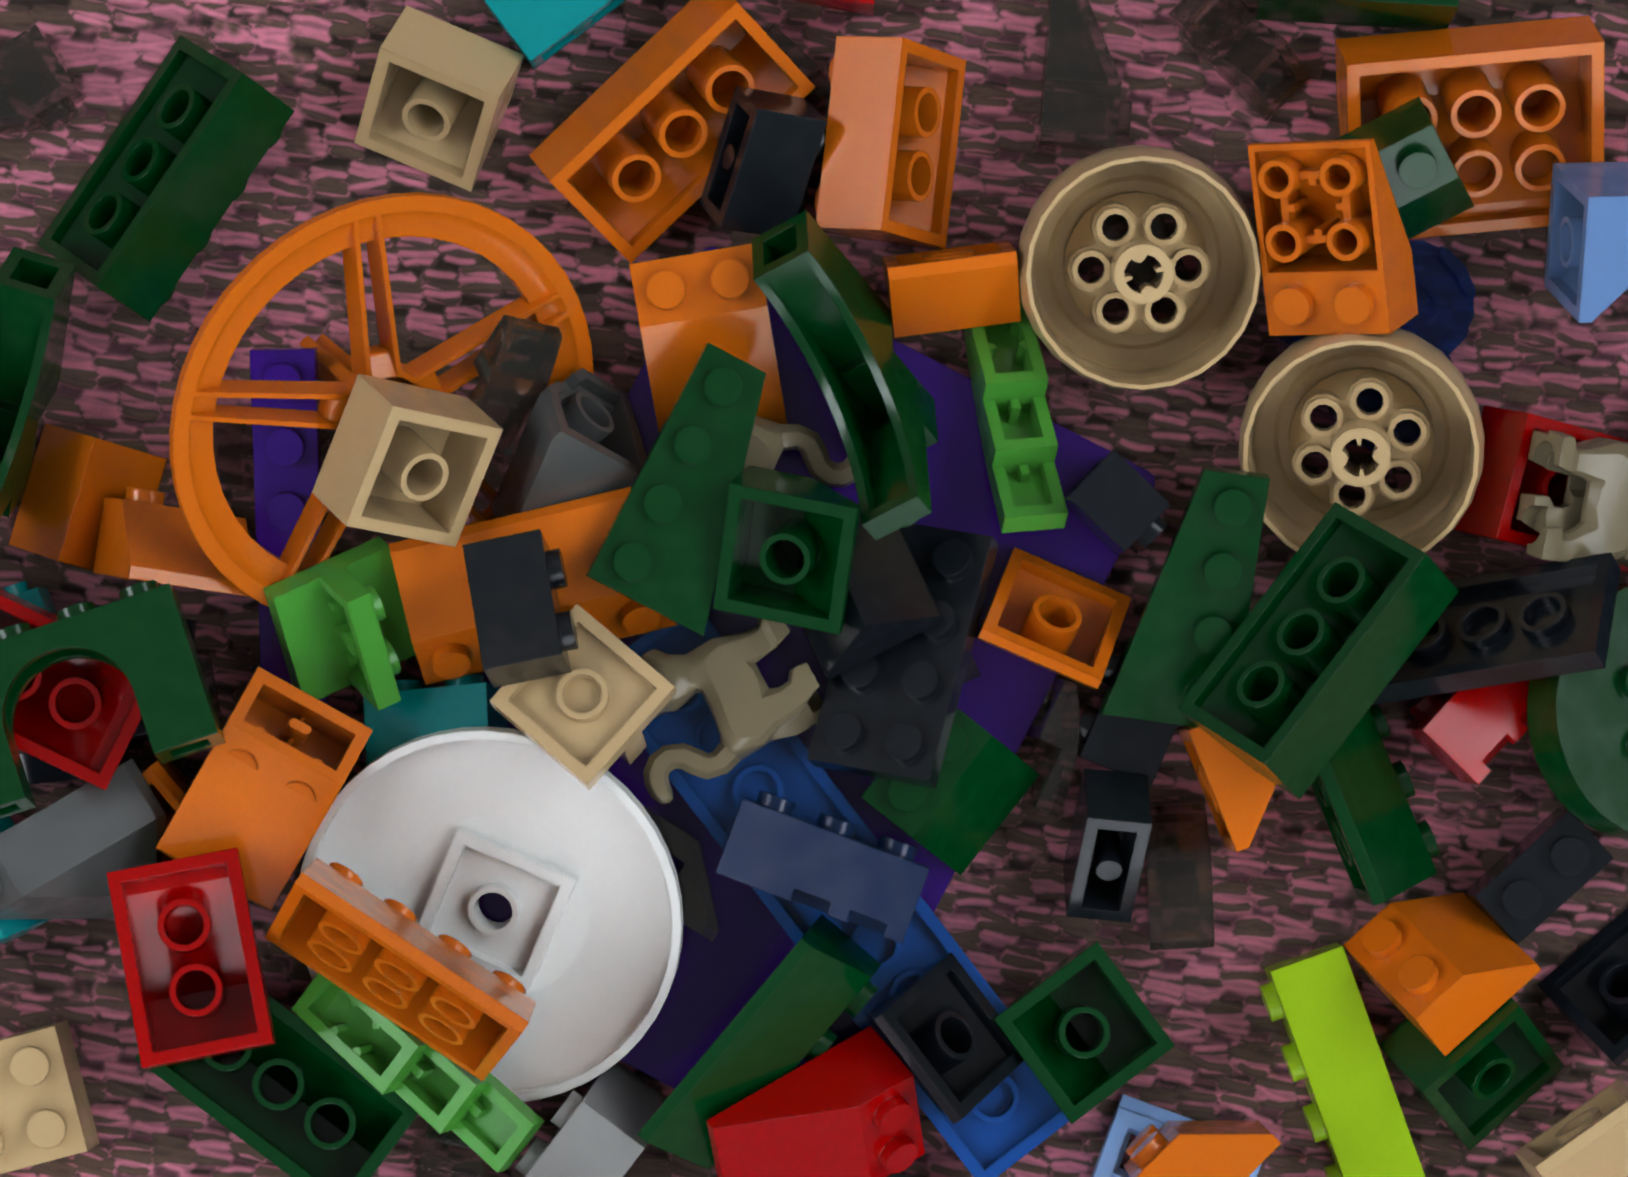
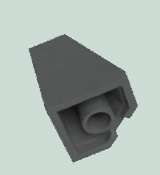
[492,368,647,518]
[0,759,166,920]

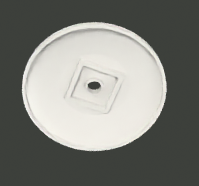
[301,726,684,1102]

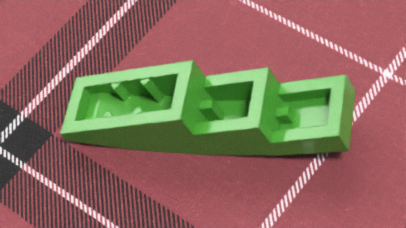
[963,301,1068,533]
[291,973,545,1173]

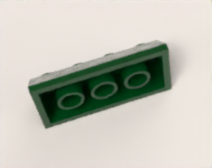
[38,35,294,322]
[1177,502,1459,799]
[1311,704,1440,906]
[637,914,881,1169]
[135,994,418,1177]

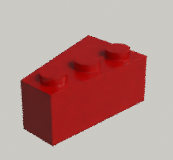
[1405,680,1530,785]

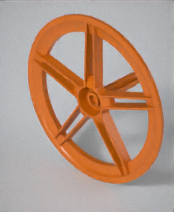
[169,192,594,606]

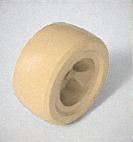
[1017,144,1262,391]
[1238,328,1485,553]

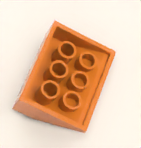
[1335,15,1605,239]
[265,858,536,1082]

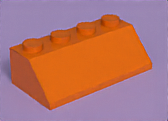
[529,0,816,263]
[389,486,677,685]

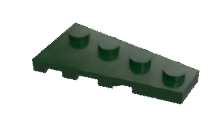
[585,343,766,636]

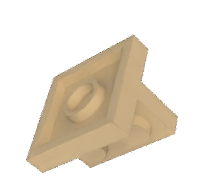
[489,604,677,790]

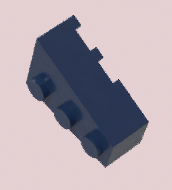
[716,790,929,944]

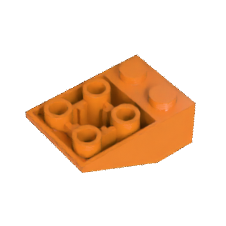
[1247,138,1419,336]
[155,666,373,911]

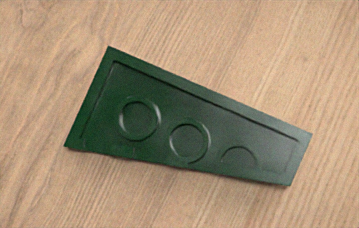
[1101,466,1270,727]

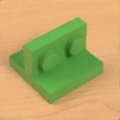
[263,536,416,711]

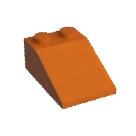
[629,243,787,432]

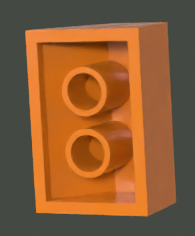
[814,36,967,249]

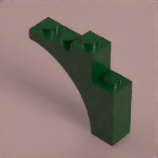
[752,210,938,541]
[0,246,76,518]

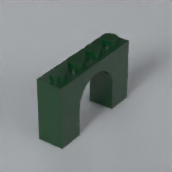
[0,580,226,819]

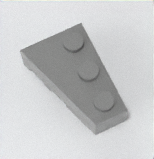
[514,1062,667,1177]

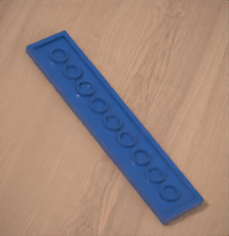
[628,620,1069,1177]

